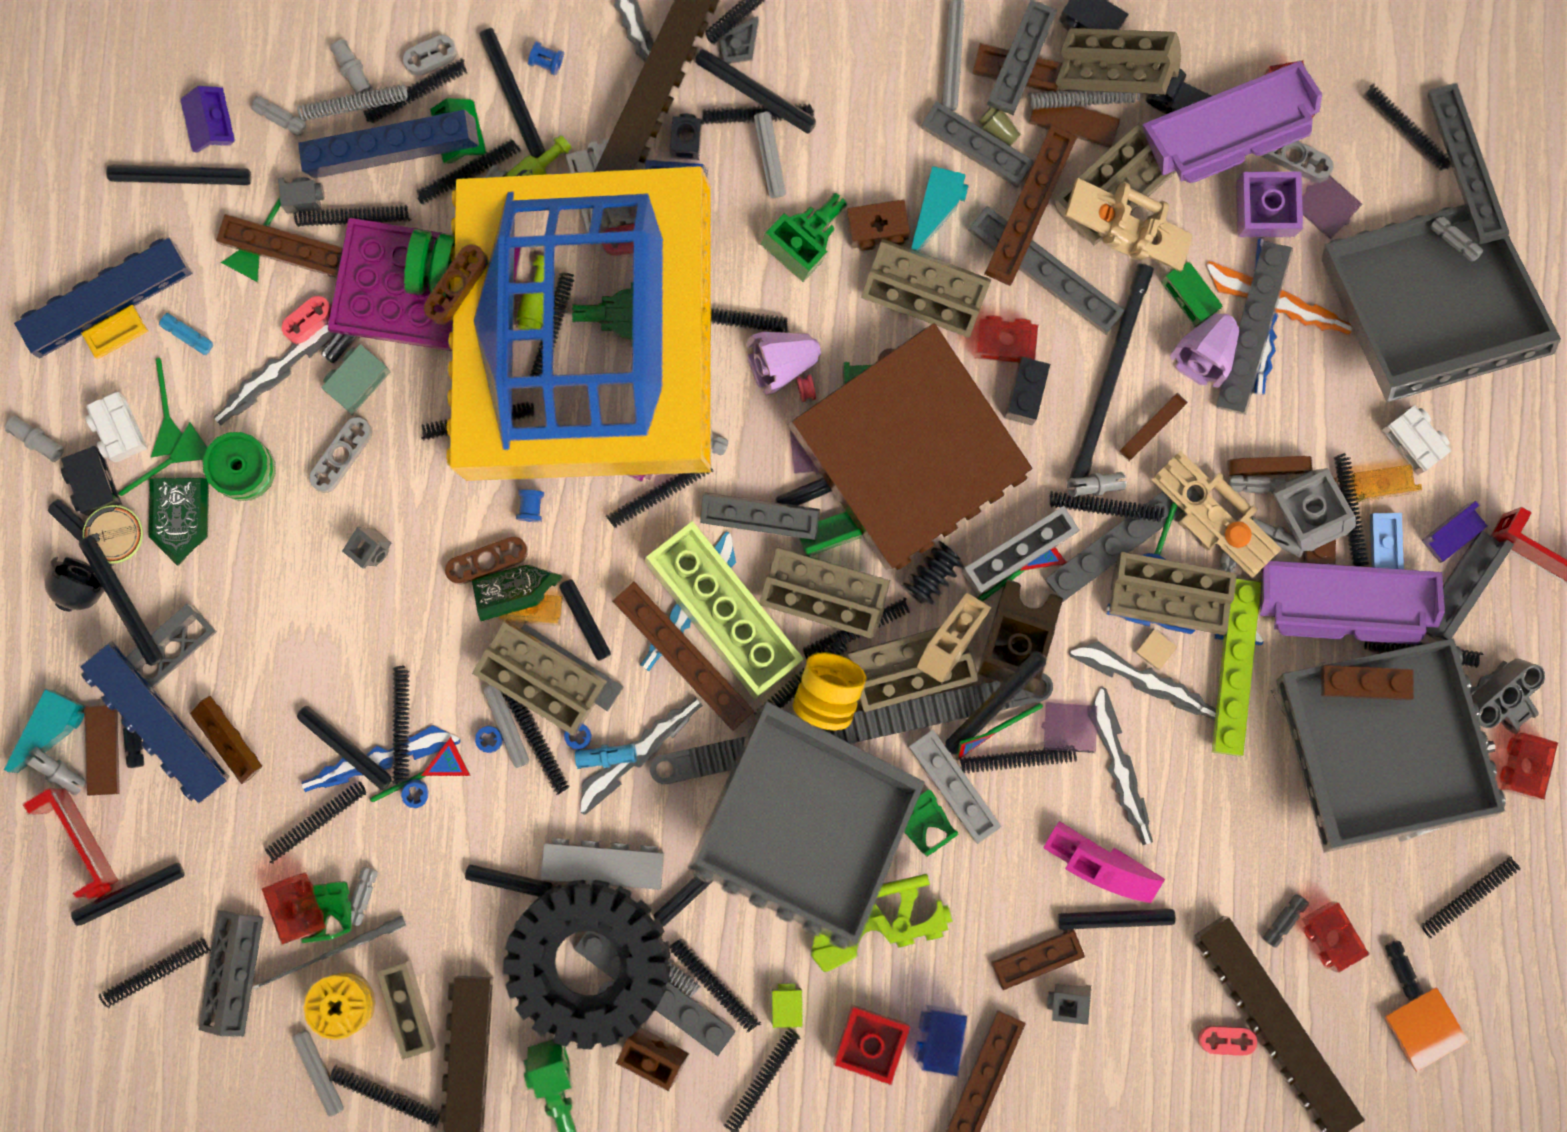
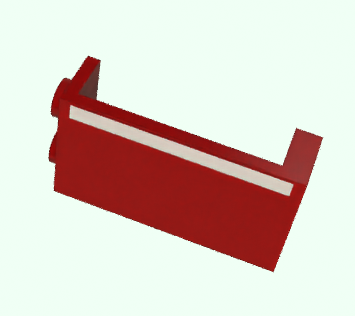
[1491,507,1567,584]
[23,788,119,900]

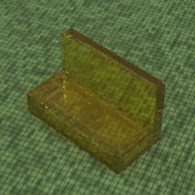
[1351,464,1422,503]
[499,595,563,626]

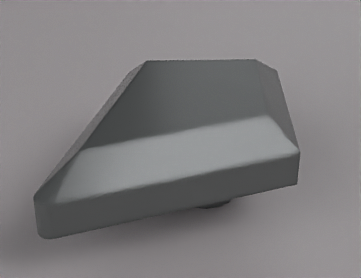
[720,17,759,64]

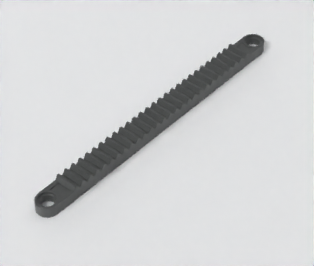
[650,673,1053,784]

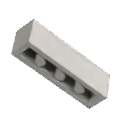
[961,506,1080,596]
[541,838,664,890]

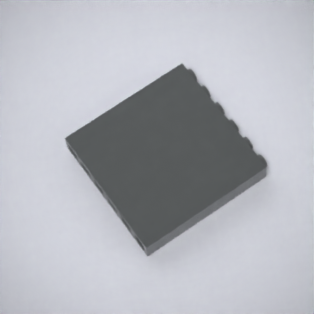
[1321,204,1561,402]
[1276,638,1506,853]
[688,702,925,949]

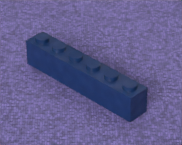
[298,110,479,179]
[14,238,193,359]
[80,641,230,804]

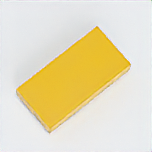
[81,305,148,360]

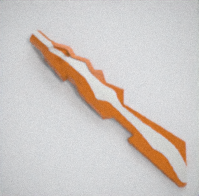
[1207,261,1353,335]

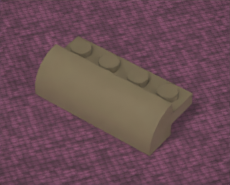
[1056,28,1181,94]
[1055,123,1176,246]
[861,239,991,338]
[759,547,891,638]
[1109,552,1237,635]
[472,620,607,735]
[847,627,978,712]

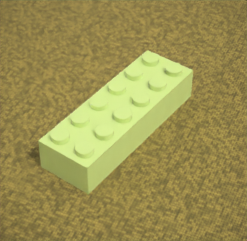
[645,521,804,700]

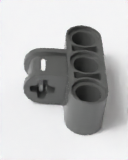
[1471,659,1545,734]

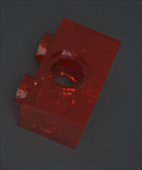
[974,315,1038,363]
[1499,733,1558,800]
[261,872,326,945]
[1302,901,1370,973]

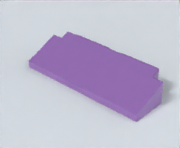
[1143,61,1323,183]
[1260,561,1445,644]

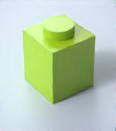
[772,983,803,1028]

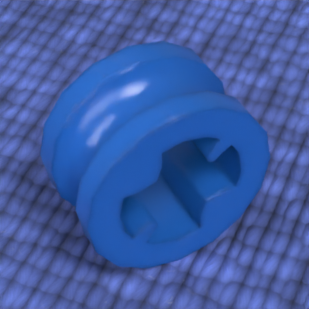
[564,724,592,750]
[475,726,503,753]
[401,779,429,808]

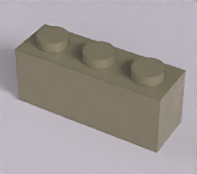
[377,960,436,1060]

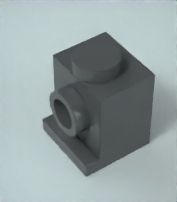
[278,177,325,214]
[342,527,392,569]
[1047,984,1092,1025]

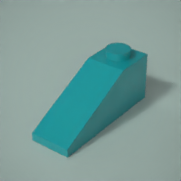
[911,166,969,252]
[4,689,85,773]

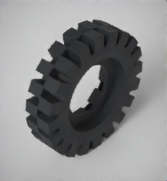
[503,879,671,1049]

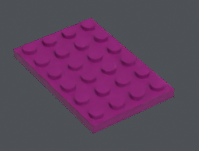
[328,218,522,352]

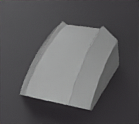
[1273,468,1356,551]

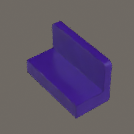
[180,86,235,153]
[1422,501,1488,563]

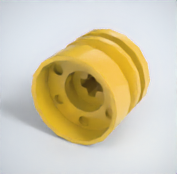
[792,653,867,730]
[303,972,376,1040]

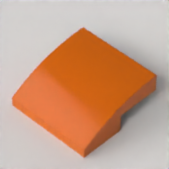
[1384,987,1468,1072]

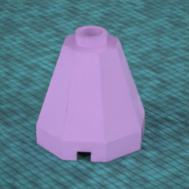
[1170,313,1239,388]
[746,332,821,395]

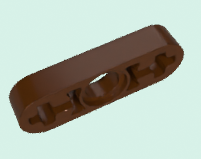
[424,245,488,324]
[1119,393,1188,461]
[1227,456,1313,476]
[445,537,528,585]

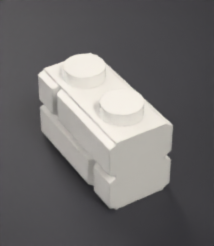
[85,392,148,463]
[1382,405,1451,475]

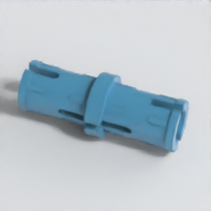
[575,743,637,769]

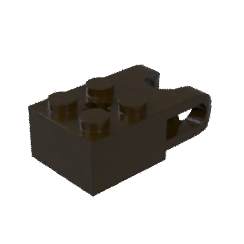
[977,579,1063,693]

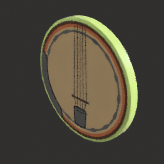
[83,505,143,564]

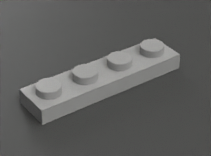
[908,730,1002,844]

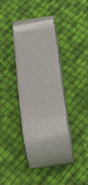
[403,35,457,76]

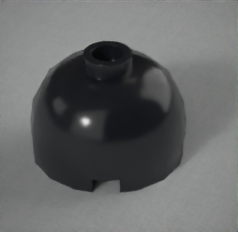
[44,557,105,612]

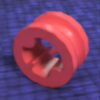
[796,374,816,403]

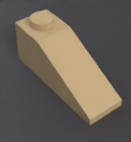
[917,593,992,683]

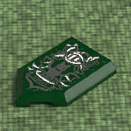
[148,478,209,566]
[472,564,562,622]

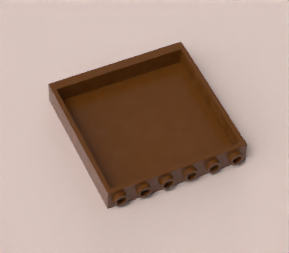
[787,323,1033,571]

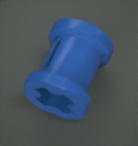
[528,41,564,76]
[516,489,544,522]

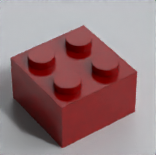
[833,1004,910,1085]

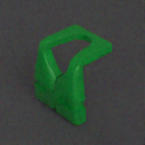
[904,790,958,856]
[301,881,352,943]

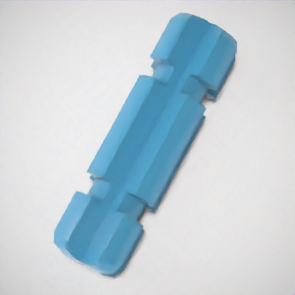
[159,313,213,355]

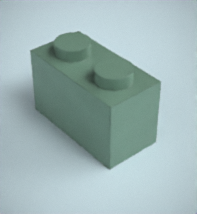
[321,344,391,415]

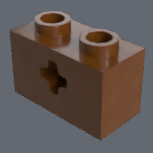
[846,199,910,251]
[616,1027,690,1092]

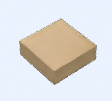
[1135,629,1177,671]

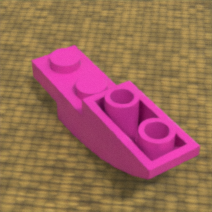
[1043,821,1165,903]

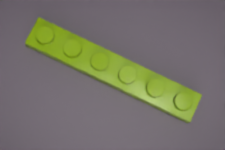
[1212,579,1261,757]

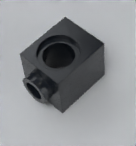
[670,113,702,160]

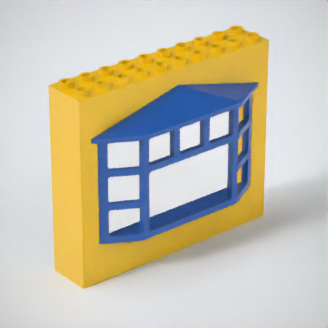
[446,167,711,481]

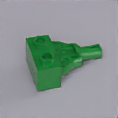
[761,193,847,282]
[572,282,633,347]
[523,1039,577,1132]

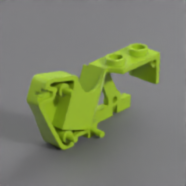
[811,873,952,972]

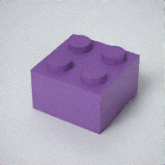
[1236,172,1303,237]

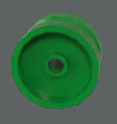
[404,229,455,299]
[203,432,276,501]

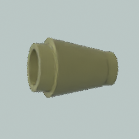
[979,107,1021,146]

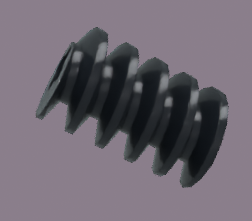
[901,541,964,605]

